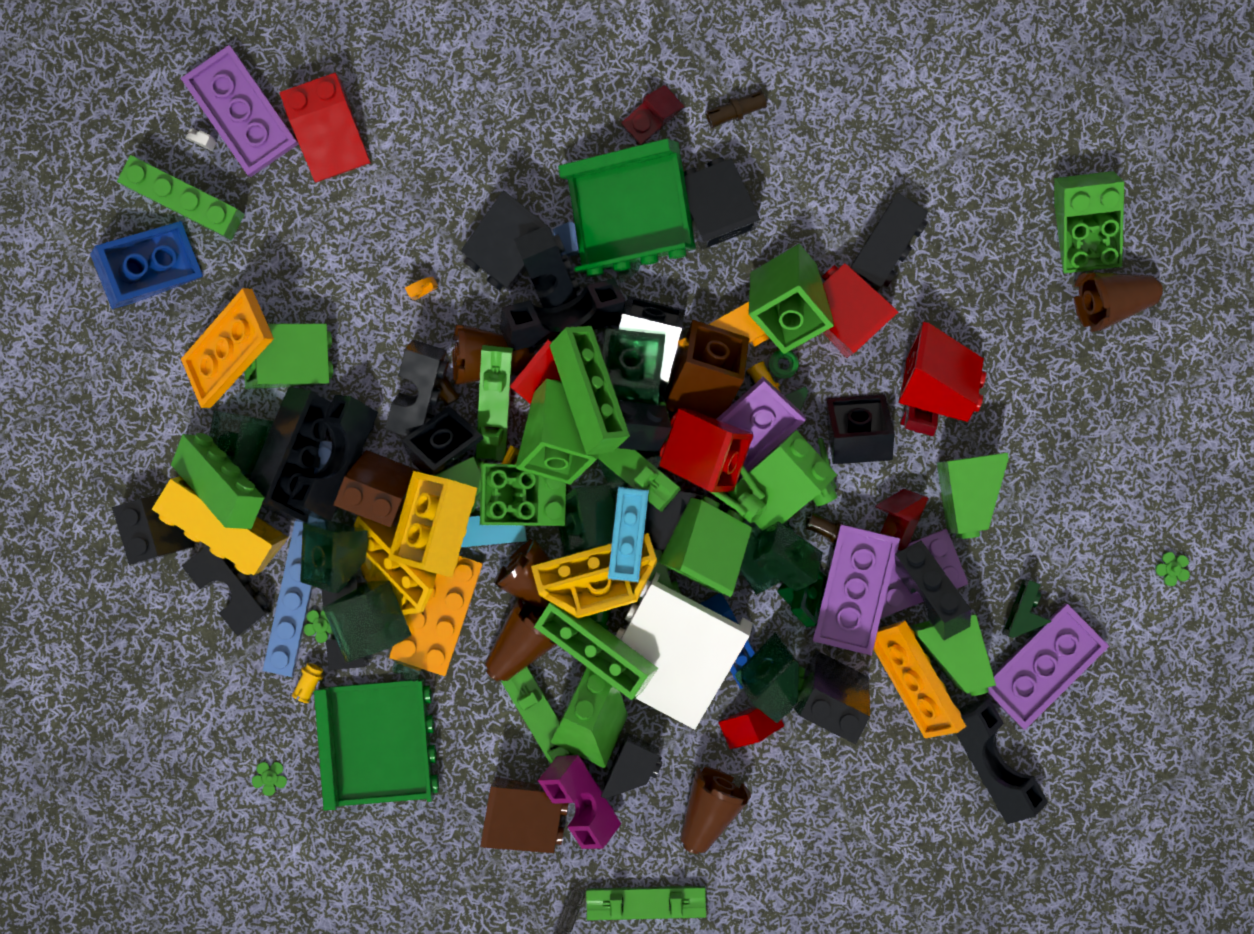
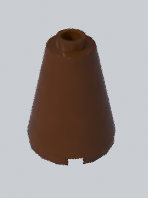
[1074,272,1163,332]
[452,324,534,384]
[494,539,551,611]
[485,599,557,681]
[680,767,751,854]

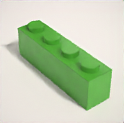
[117,155,245,241]
[549,326,630,455]
[171,433,264,529]
[534,602,659,700]

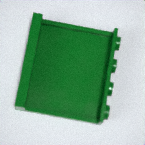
[558,138,696,277]
[314,679,439,811]

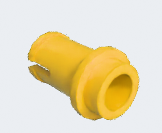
[747,361,781,392]
[292,663,324,703]

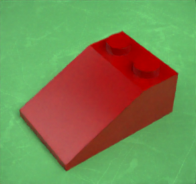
[279,72,371,183]

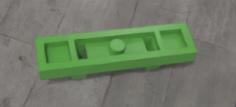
[476,345,513,461]
[598,448,681,512]
[501,666,588,769]
[586,886,706,921]

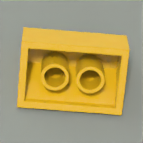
[388,471,478,578]

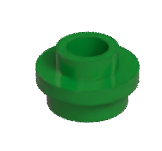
[769,350,799,379]

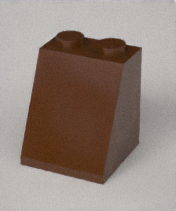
[664,320,749,419]
[334,450,421,528]
[480,777,569,853]

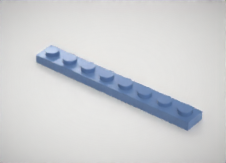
[263,441,332,677]

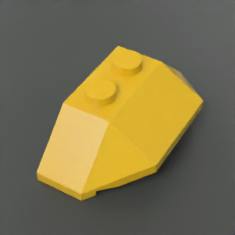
[348,515,436,615]
[531,533,657,619]

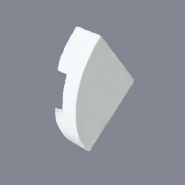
[186,128,217,151]

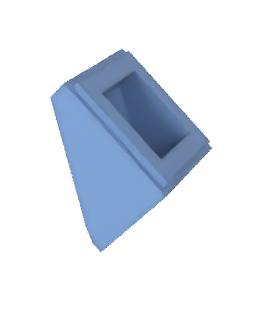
[553,221,579,256]

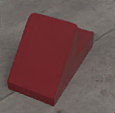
[621,85,685,145]
[900,405,938,436]
[875,489,928,551]

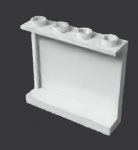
[615,572,753,730]

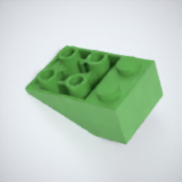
[1054,171,1124,274]
[480,463,566,526]

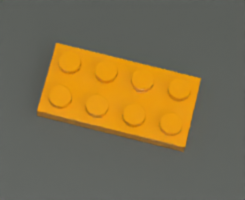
[181,288,274,408]
[389,555,483,676]
[873,620,966,738]

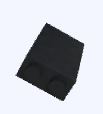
[789,650,870,745]

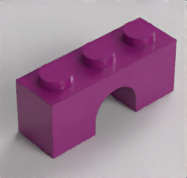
[538,755,621,849]

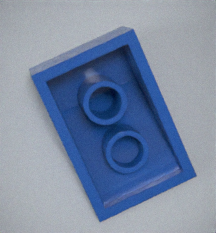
[90,221,203,310]

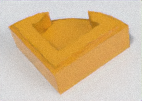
[405,277,438,301]

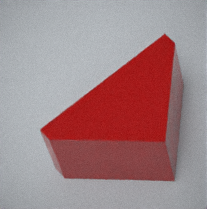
[718,699,784,749]

